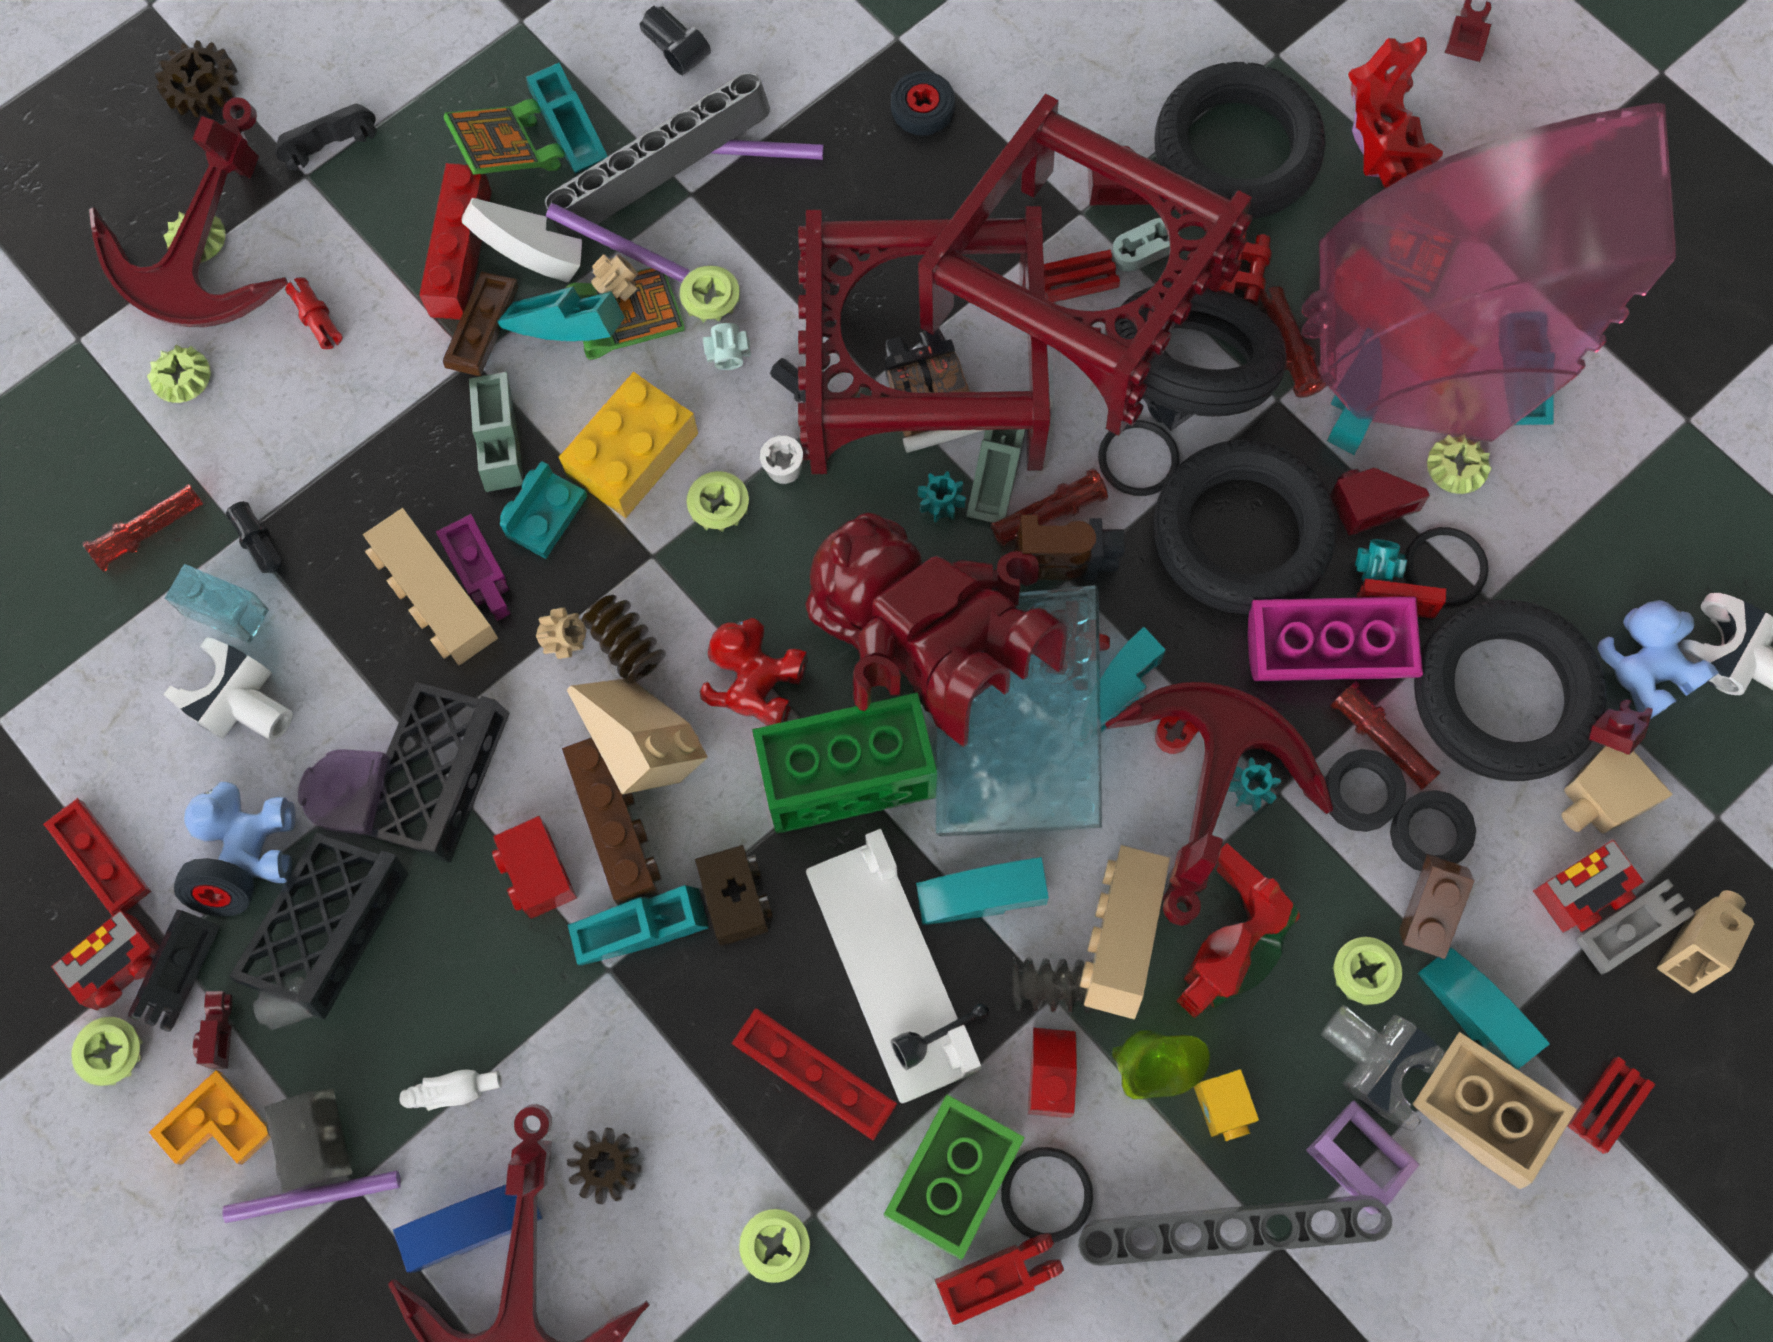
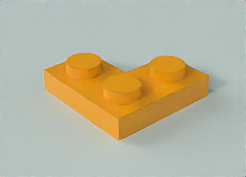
[148,1070,276,1165]

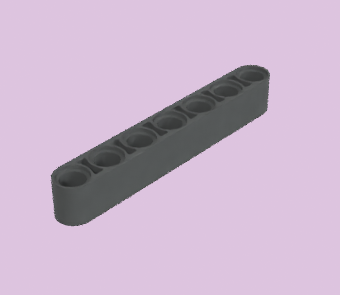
[545,73,770,238]
[1078,1195,1392,1266]

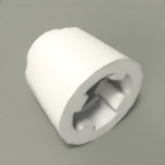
[760,436,803,484]

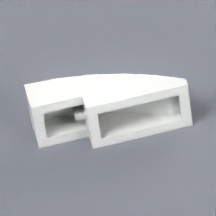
[462,198,582,283]

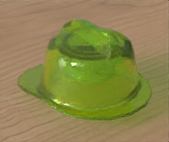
[1112,1030,1210,1099]

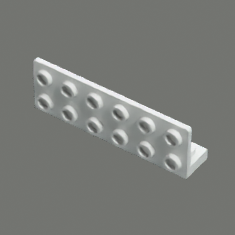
[806,829,981,1104]

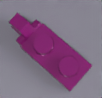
[436,514,511,621]

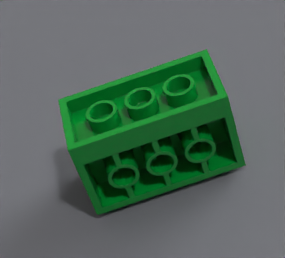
[752,693,937,834]

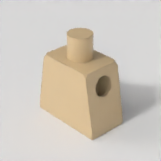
[1561,745,1673,834]
[1656,890,1754,994]

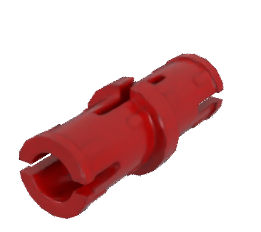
[285,277,343,350]

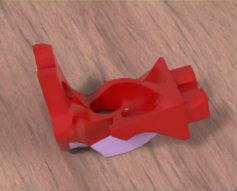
[1348,37,1443,190]

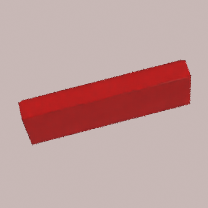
[44,798,152,916]

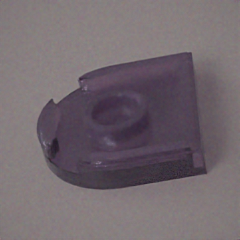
[298,749,389,835]

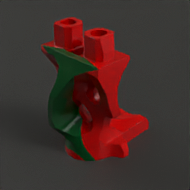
[1176,843,1300,1018]

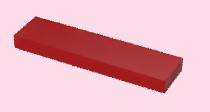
[732,1008,897,1141]

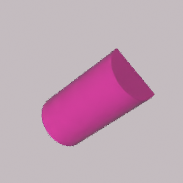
[1248,597,1423,681]

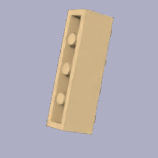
[363,508,498,666]
[1079,845,1170,1019]

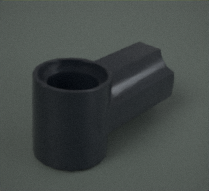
[639,6,711,76]

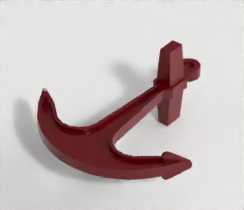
[89,97,288,327]
[1105,682,1333,926]
[388,1104,650,1342]

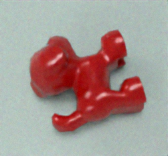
[699,618,808,726]

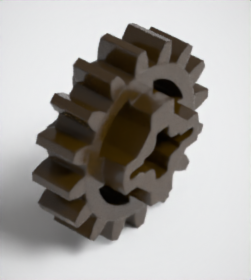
[155,40,239,117]

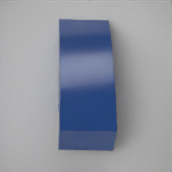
[392,1185,543,1273]

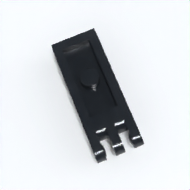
[128,909,220,1032]

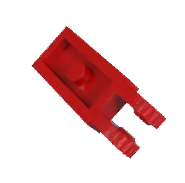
[934,1233,1064,1325]

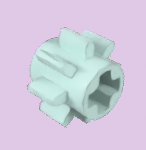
[703,323,751,370]

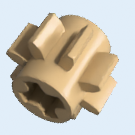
[591,254,638,301]
[536,608,587,659]

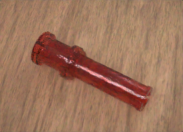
[1260,286,1328,398]
[991,468,1108,546]
[82,483,203,572]
[1330,681,1441,791]

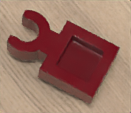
[1445,0,1492,62]
[1589,699,1653,755]
[193,991,233,1069]

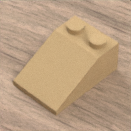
[567,678,708,794]
[1412,1032,1577,1189]

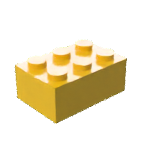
[559,372,699,518]

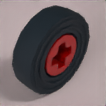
[891,71,955,135]
[174,858,254,917]

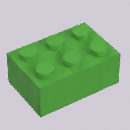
[883,1094,1025,1261]

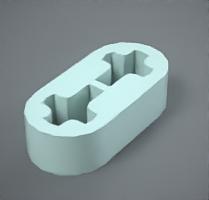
[1112,218,1179,272]

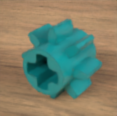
[918,471,966,523]
[1355,539,1407,582]
[1228,758,1281,812]

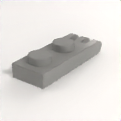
[1575,879,1695,975]

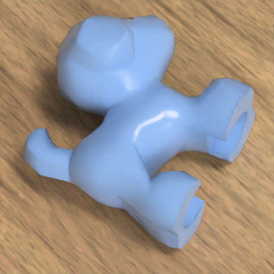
[1597,600,1719,719]
[184,782,296,883]

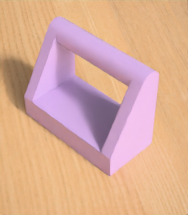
[1306,1100,1419,1215]

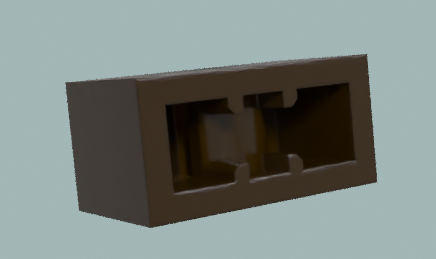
[695,845,773,946]

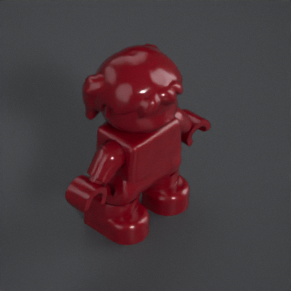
[805,512,1067,747]

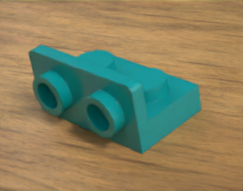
[500,461,588,559]

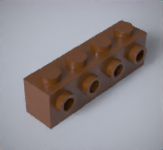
[562,737,662,906]

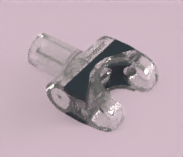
[1320,1005,1445,1131]

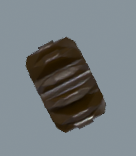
[567,1127,643,1205]

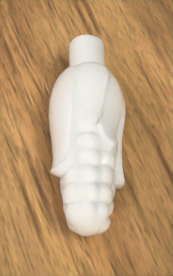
[399,1070,502,1111]

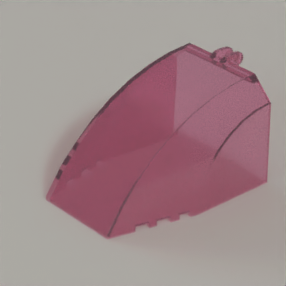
[1302,103,1676,442]

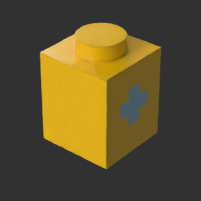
[1194,1069,1259,1141]

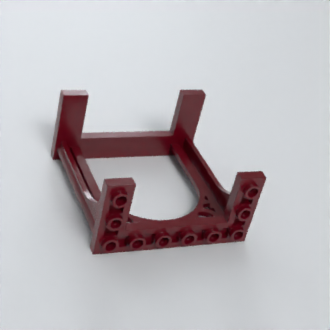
[918,93,1252,436]
[798,206,1050,474]

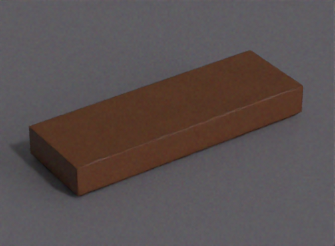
[442,271,519,376]

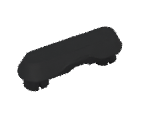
[276,104,377,170]

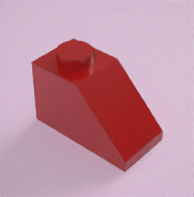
[1027,1027,1077,1118]

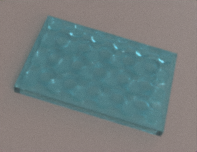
[936,585,1102,837]

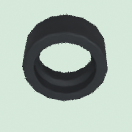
[1325,749,1406,832]
[1390,790,1477,871]

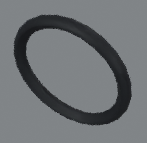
[1098,420,1179,496]
[1405,527,1489,605]
[1001,1147,1093,1242]

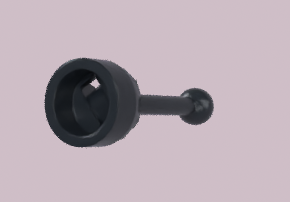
[891,1003,989,1070]

